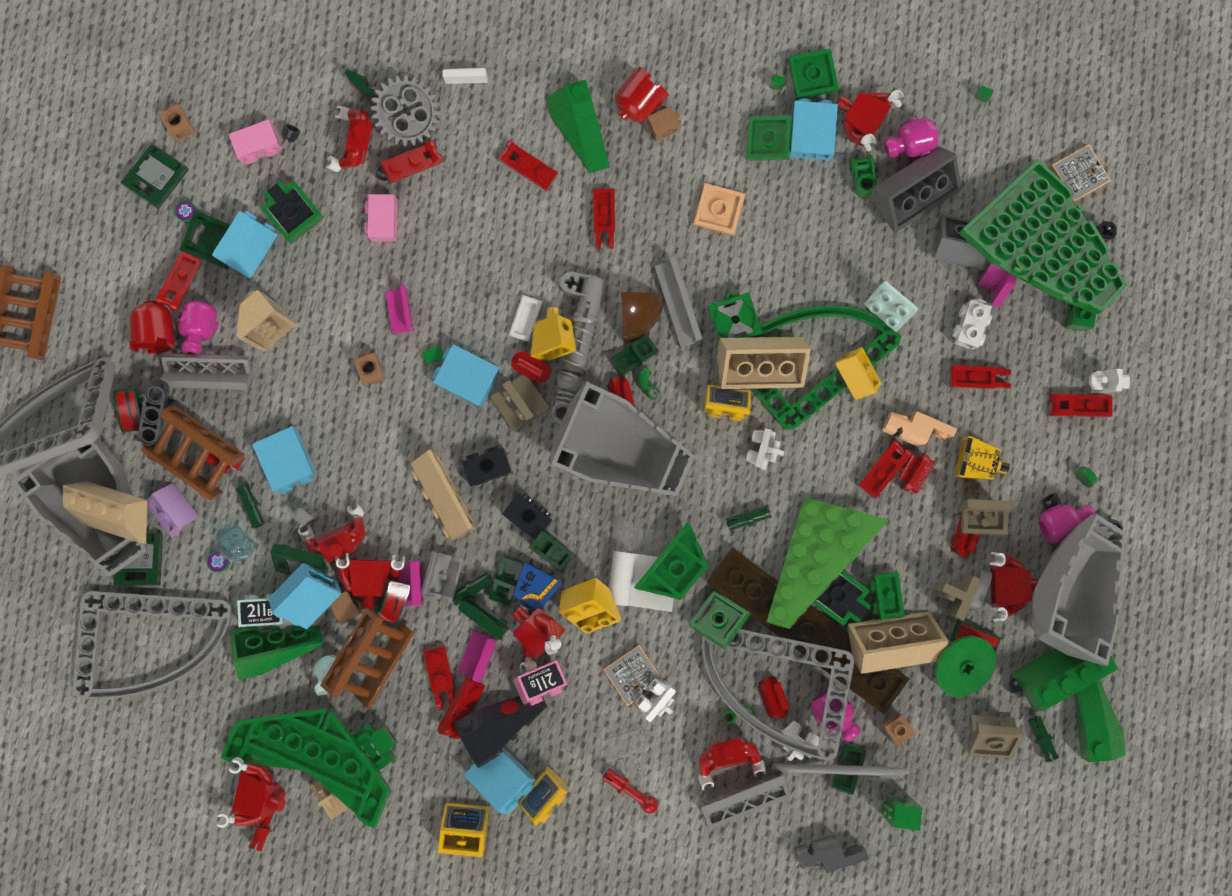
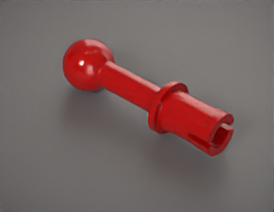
[602,768,659,814]
[248,787,286,852]

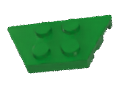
[634,522,709,600]

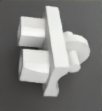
[1089,369,1130,394]
[746,428,785,470]
[635,678,676,722]
[780,721,819,761]

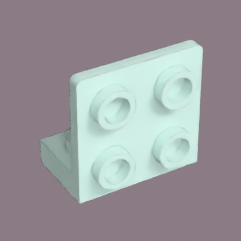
[864,281,918,332]

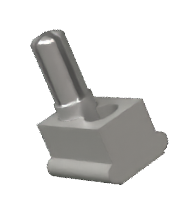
[291,506,319,537]

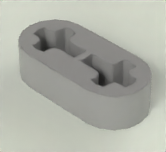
[969,569,992,612]

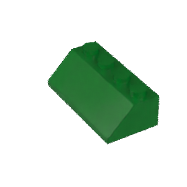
[1012,649,1118,712]

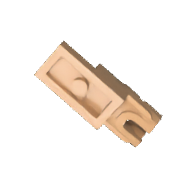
[882,411,957,446]

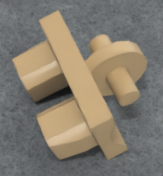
[310,781,349,820]

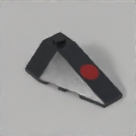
[454,696,547,768]

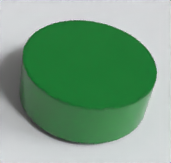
[1075,466,1098,488]

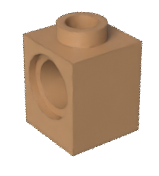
[159,104,196,142]
[647,106,681,141]
[354,351,386,387]
[330,589,363,625]
[880,712,915,746]

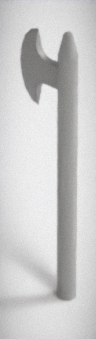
[772,763,909,783]

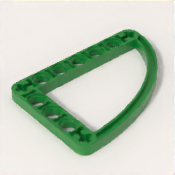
[744,306,900,430]

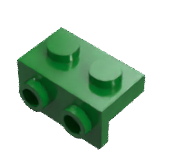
[869,572,905,620]

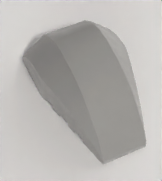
[550,382,695,496]
[11,438,148,577]
[1030,514,1125,666]

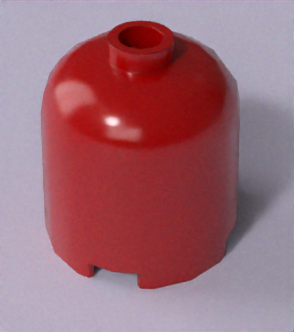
[615,66,669,123]
[129,300,175,354]

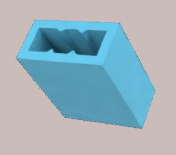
[790,99,838,160]
[212,211,278,279]
[432,344,501,408]
[252,426,317,494]
[269,563,341,629]
[464,747,536,814]

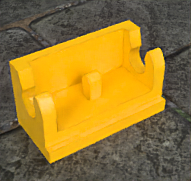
[835,347,882,400]

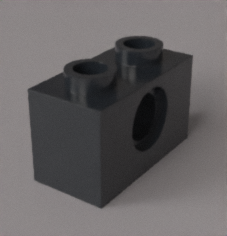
[462,445,513,487]
[502,493,553,539]

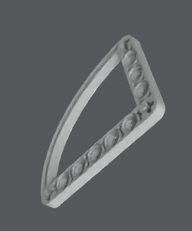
[0,357,116,476]
[73,591,233,699]
[702,627,854,761]

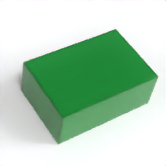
[770,75,786,90]
[974,85,994,103]
[422,345,444,365]

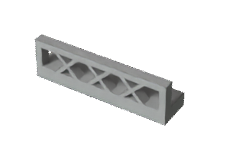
[654,256,702,348]
[160,353,253,390]
[700,772,791,830]

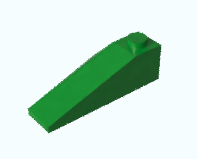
[546,79,610,173]
[229,626,324,680]
[1074,680,1126,762]

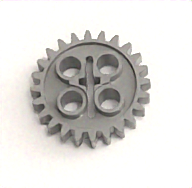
[369,75,440,147]

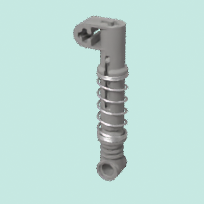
[552,272,605,425]

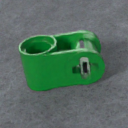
[849,154,877,198]

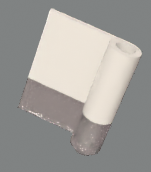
[609,521,678,612]

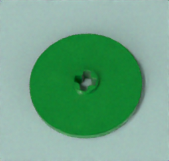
[935,636,996,697]

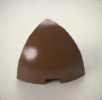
[621,292,664,342]

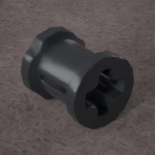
[1096,221,1117,242]

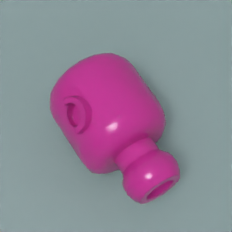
[883,117,939,158]
[178,301,218,355]
[1038,504,1096,545]
[811,687,861,742]

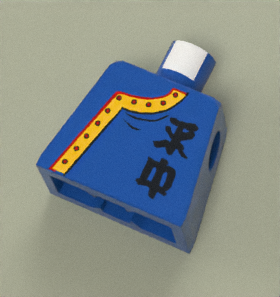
[513,562,563,614]

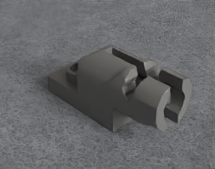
[794,835,869,873]

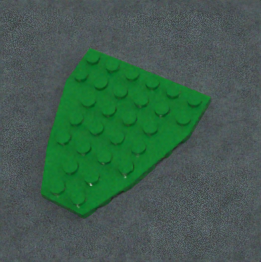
[959,159,1127,315]

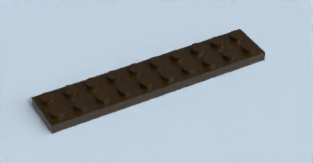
[706,548,910,714]

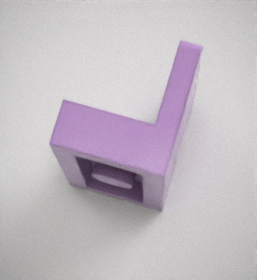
[147,483,198,537]

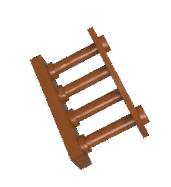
[0,264,62,361]
[141,405,245,501]
[320,608,415,709]

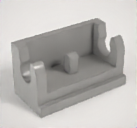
[421,551,464,602]

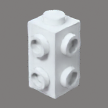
[952,299,993,350]

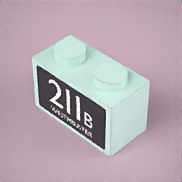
[237,593,288,627]

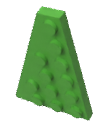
[767,497,888,629]

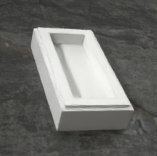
[443,68,488,84]
[509,295,543,343]

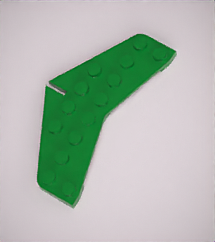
[221,708,390,828]

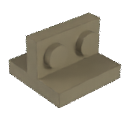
[490,375,550,433]
[957,499,1013,535]
[932,575,982,621]
[968,715,1024,758]

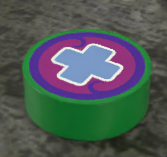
[175,200,198,223]
[207,551,231,572]

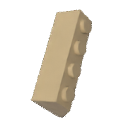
[237,289,297,352]
[717,337,811,389]
[410,449,477,540]
[63,481,147,544]
[848,612,948,674]

